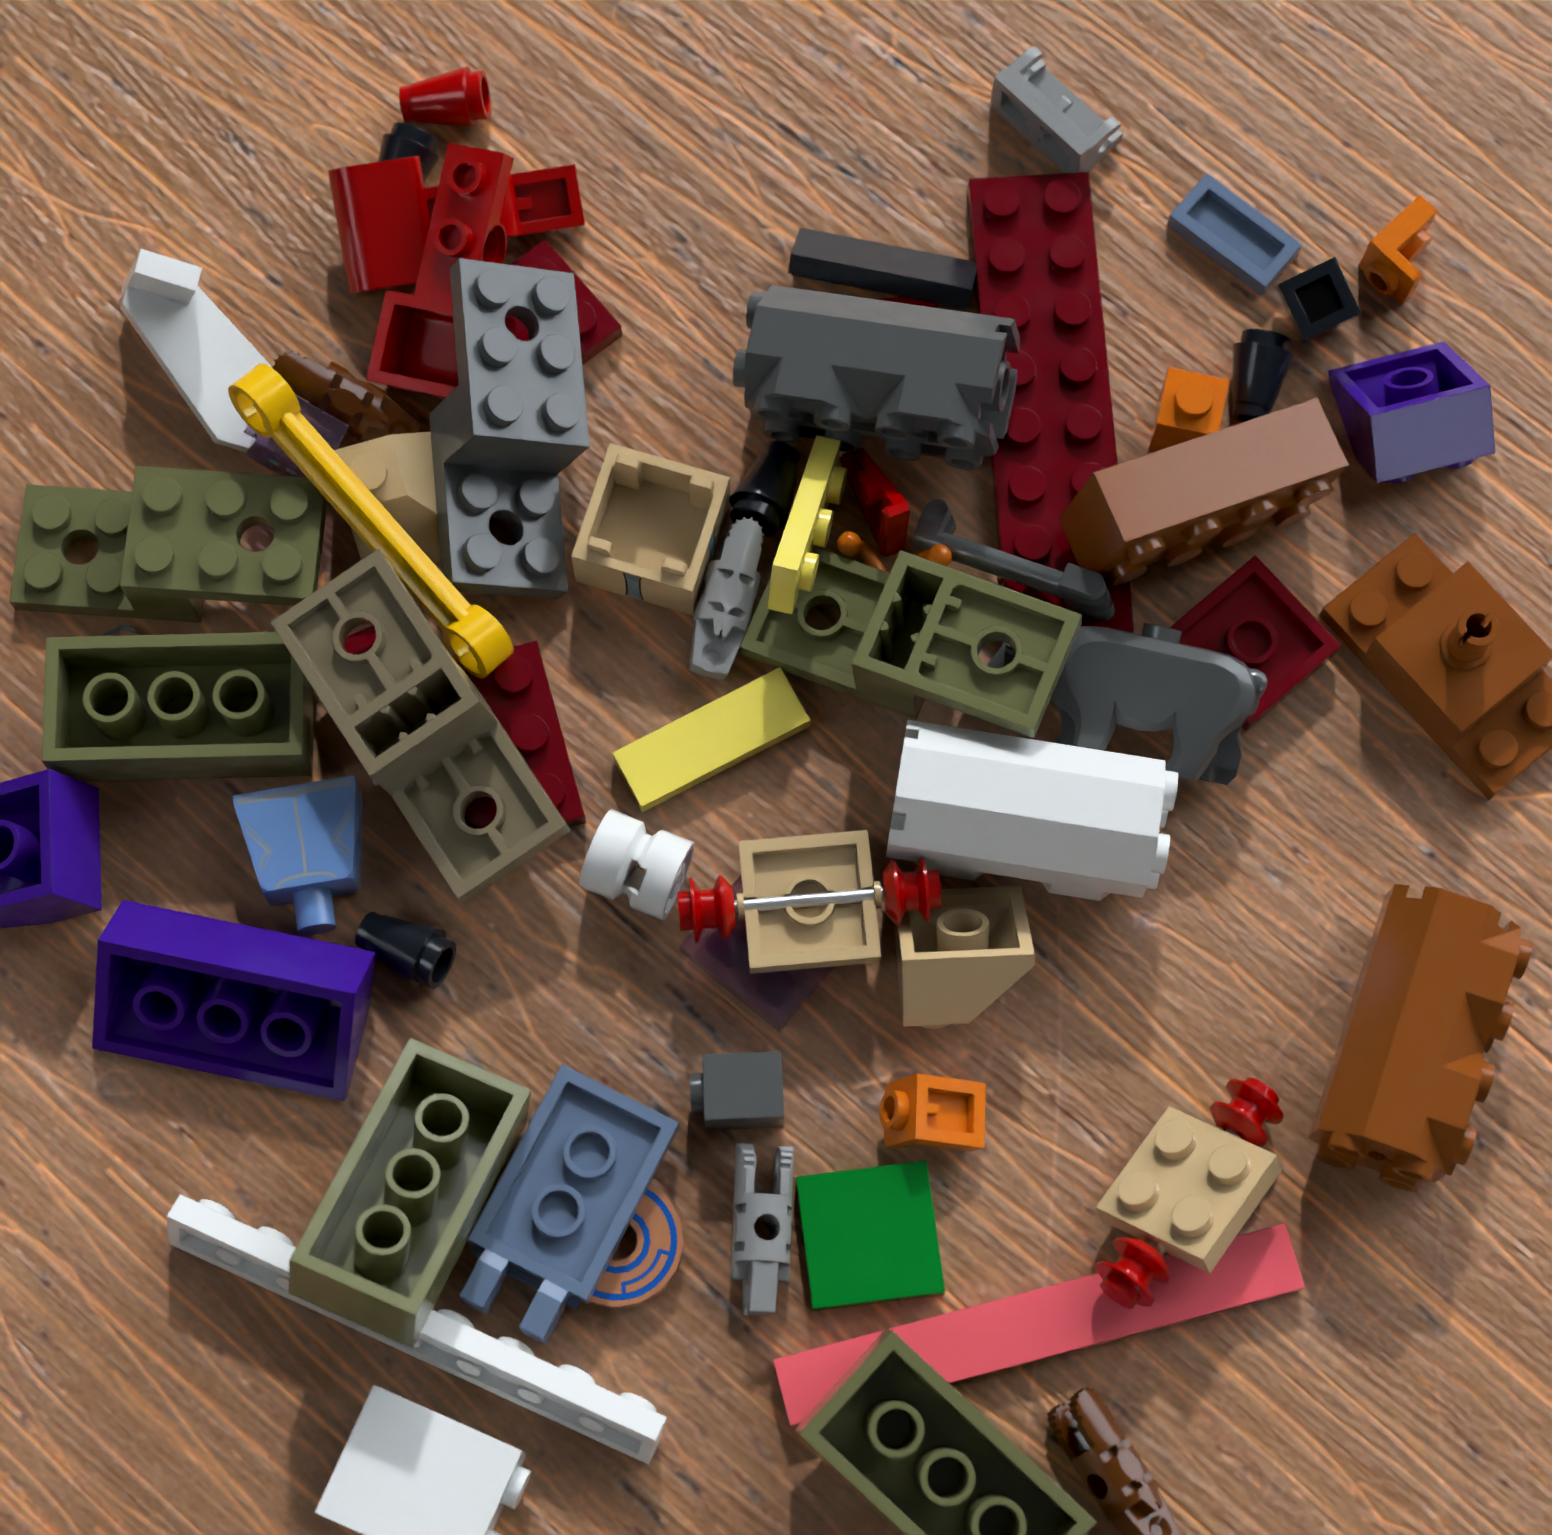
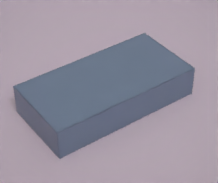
[1167,173,1302,297]

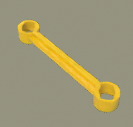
[228,363,514,679]

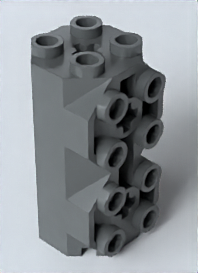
[733,285,1020,470]

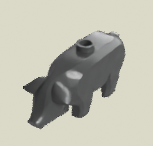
[987,623,1267,785]

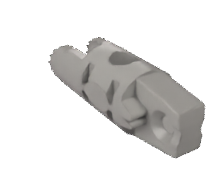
[688,517,764,680]
[731,1143,794,1317]

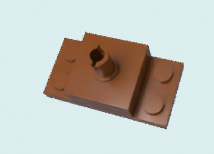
[1319,533,1552,800]

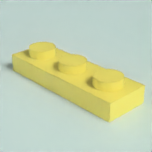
[767,435,847,614]

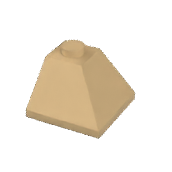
[334,432,441,565]
[895,886,1035,1029]

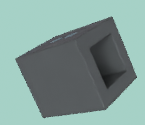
[690,1051,784,1131]

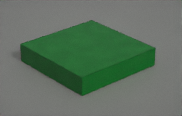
[796,1160,945,1312]

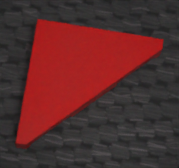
[840,447,910,557]

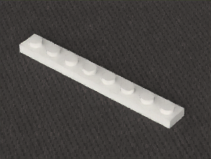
[167,1194,667,1465]

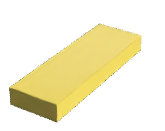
[612,667,810,813]

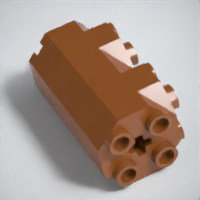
[1309,884,1533,1192]

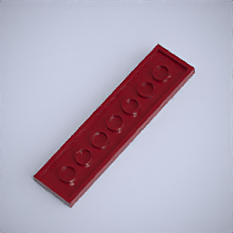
[967,172,1134,633]

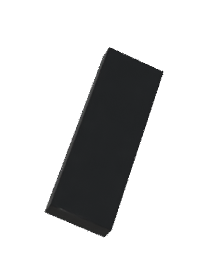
[788,227,977,309]

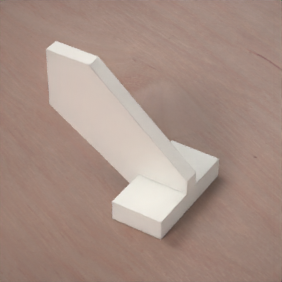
[118,249,275,459]

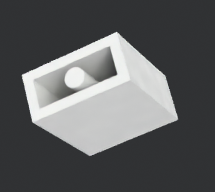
[315,1384,531,1535]

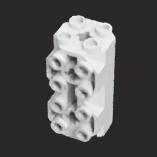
[886,720,1178,901]

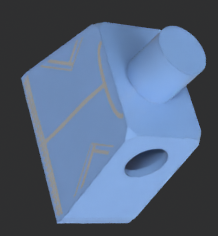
[232,775,363,935]

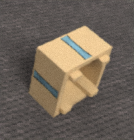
[571,443,731,616]

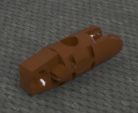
[272,351,422,441]
[1047,1386,1181,1535]

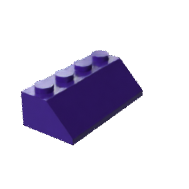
[92,900,376,1101]

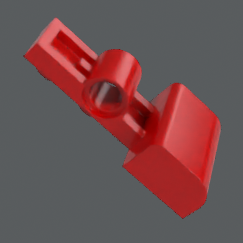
[366,143,517,399]
[328,156,585,294]

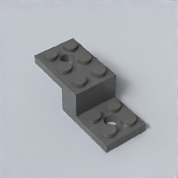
[429,258,590,599]

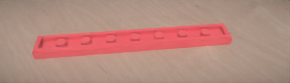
[773,1223,1305,1427]

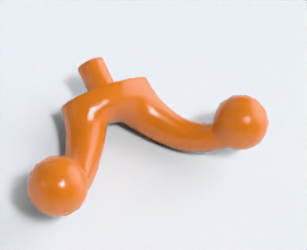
[837,531,952,572]

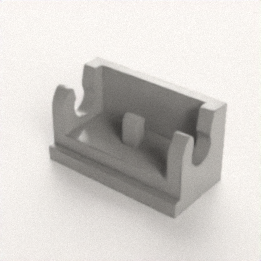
[990,46,1123,173]

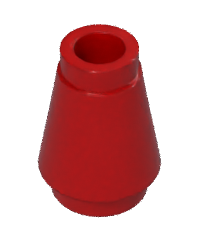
[399,66,491,127]

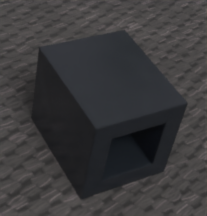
[1276,257,1362,344]

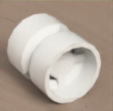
[579,809,695,920]

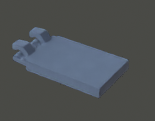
[460,1064,680,1346]

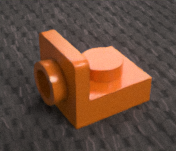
[1358,194,1438,305]
[879,1073,986,1151]

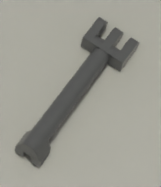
[912,499,1115,622]

